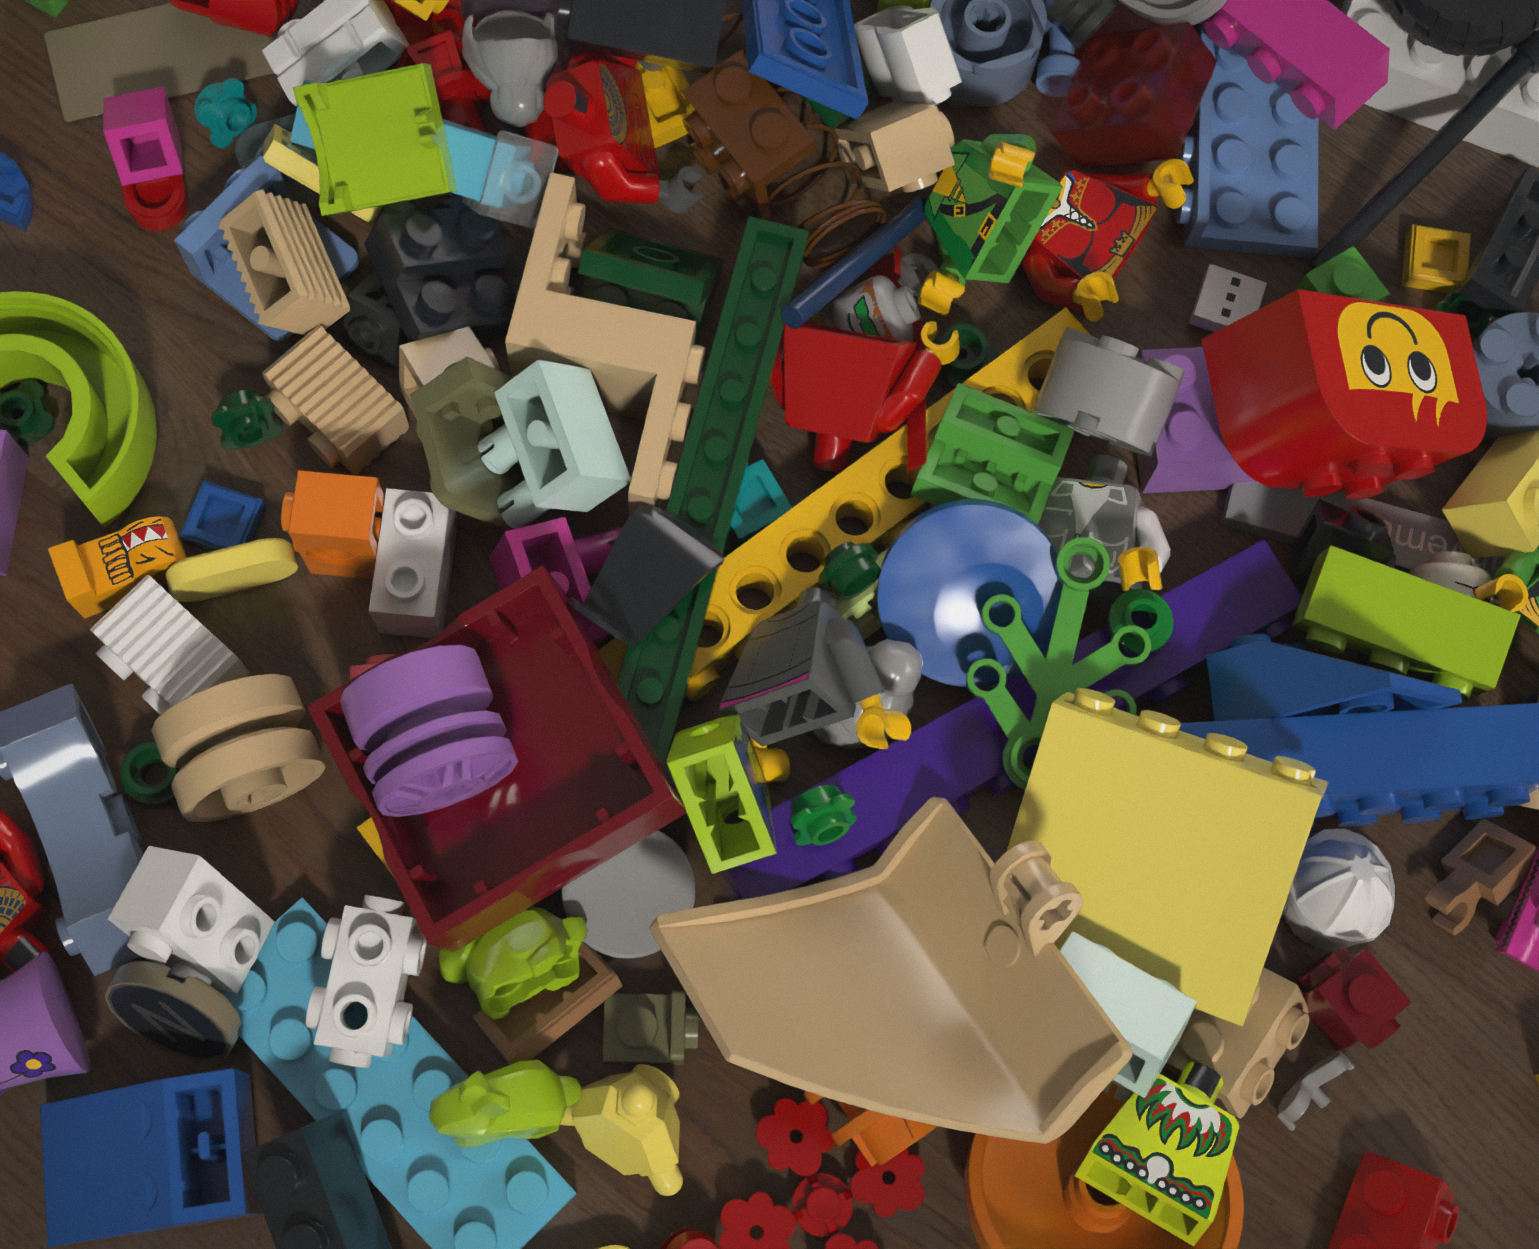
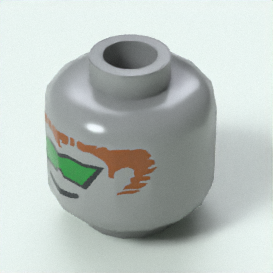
[825,275,921,342]

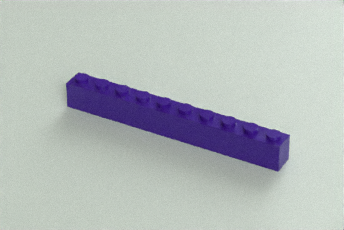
[720,539,1302,901]

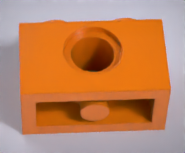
[281,470,385,579]

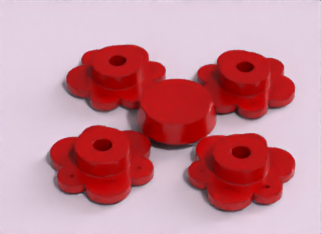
[719,1098,925,1249]

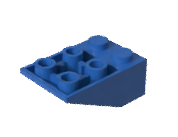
[40,1068,262,1247]

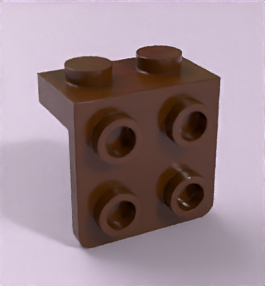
[682,49,816,222]

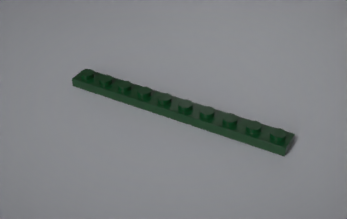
[617,216,809,767]

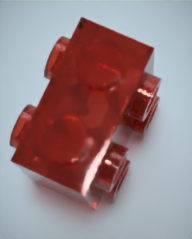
[1050,22,1217,168]

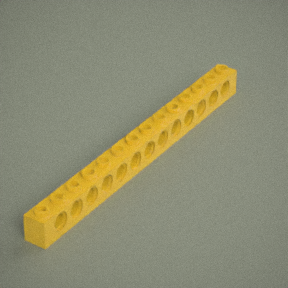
[357,307,1090,879]

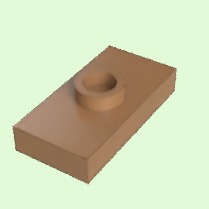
[473,942,623,1065]

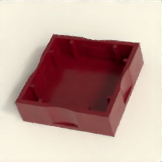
[307,565,687,953]

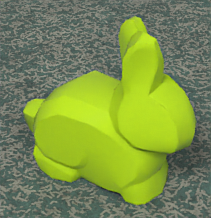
[439,907,588,1019]
[429,1060,581,1148]

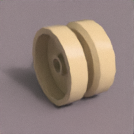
[151,674,326,822]

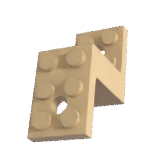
[505,172,705,517]

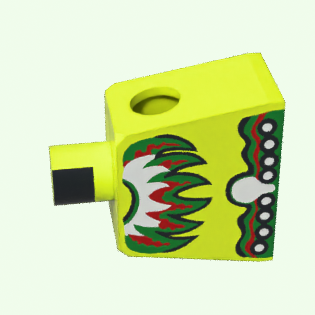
[1075,1062,1239,1246]

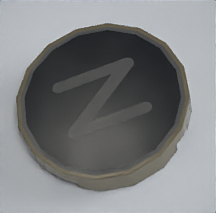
[104,961,242,1061]

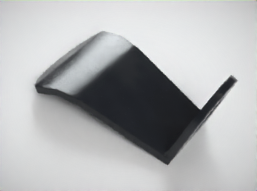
[567,502,724,649]

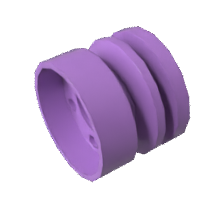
[340,645,519,817]

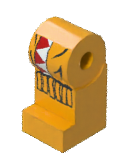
[48,516,187,619]

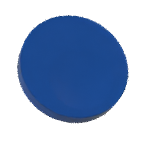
[877,499,1063,687]

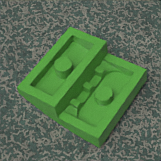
[910,383,1075,524]

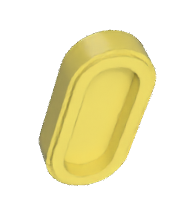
[165,538,298,602]

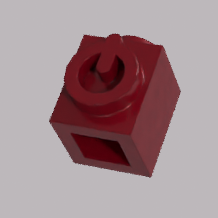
[1297,944,1412,1051]

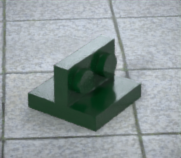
[578,227,724,345]

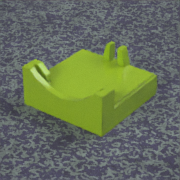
[293,63,457,216]

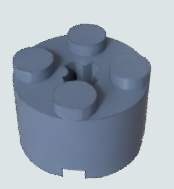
[929,0,1047,109]
[1472,312,1539,444]

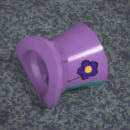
[0,951,91,1095]

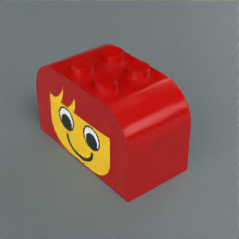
[1201,289,1487,500]

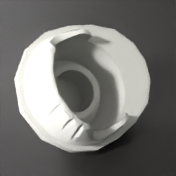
[1283,829,1395,951]

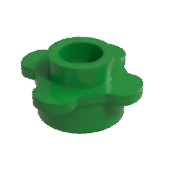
[790,785,857,846]

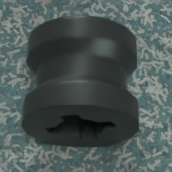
[1046,0,1120,49]

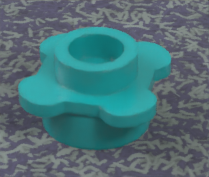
[194,78,257,148]

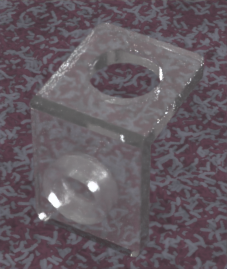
[463,131,559,229]

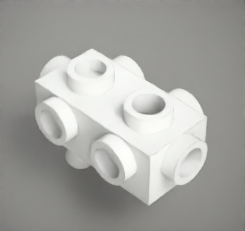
[306,895,427,1068]

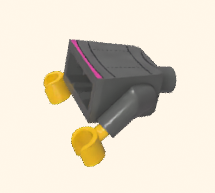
[718,587,911,784]

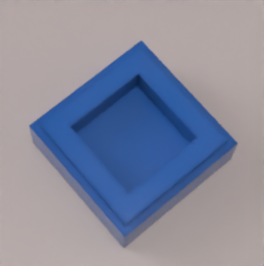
[179,480,267,552]

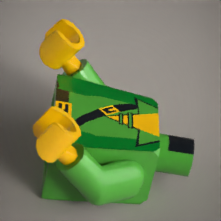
[918,134,1063,316]

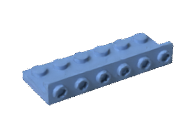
[1175,23,1319,259]

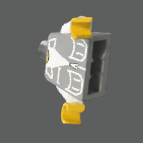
[1038,455,1170,604]

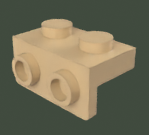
[1164,967,1309,1119]

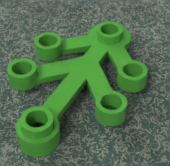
[966,537,1152,790]

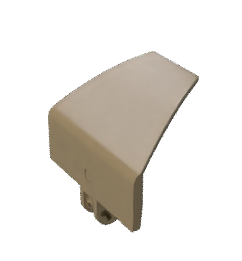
[649,797,1133,1144]

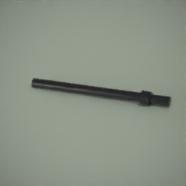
[1308,29,1539,270]

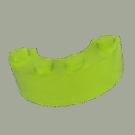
[0,291,157,529]

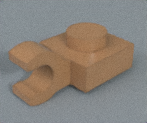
[1425,818,1537,935]

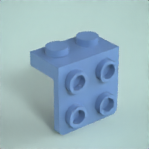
[174,155,359,341]

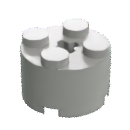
[1033,328,1185,456]

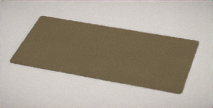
[44,3,277,122]

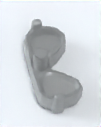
[1276,1051,1354,1131]

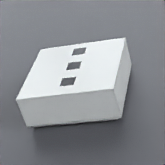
[1189,264,1267,332]

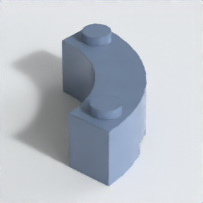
[0,683,144,976]

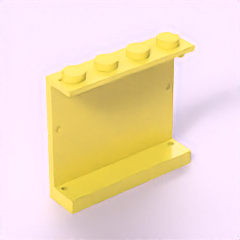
[1006,688,1329,1027]

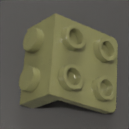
[410,356,519,530]

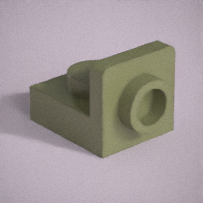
[602,991,699,1065]

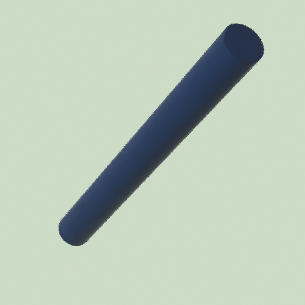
[781,196,928,329]

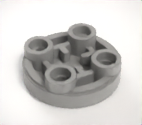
[561,830,695,958]

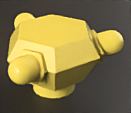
[560,1064,683,1196]

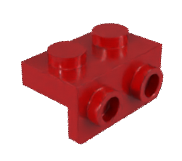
[1328,1150,1459,1249]

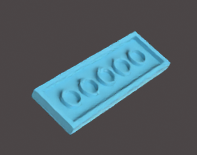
[216,897,578,1249]

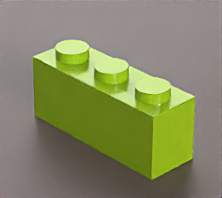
[1291,545,1521,700]

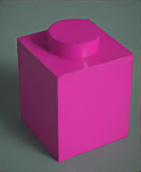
[103,86,183,186]

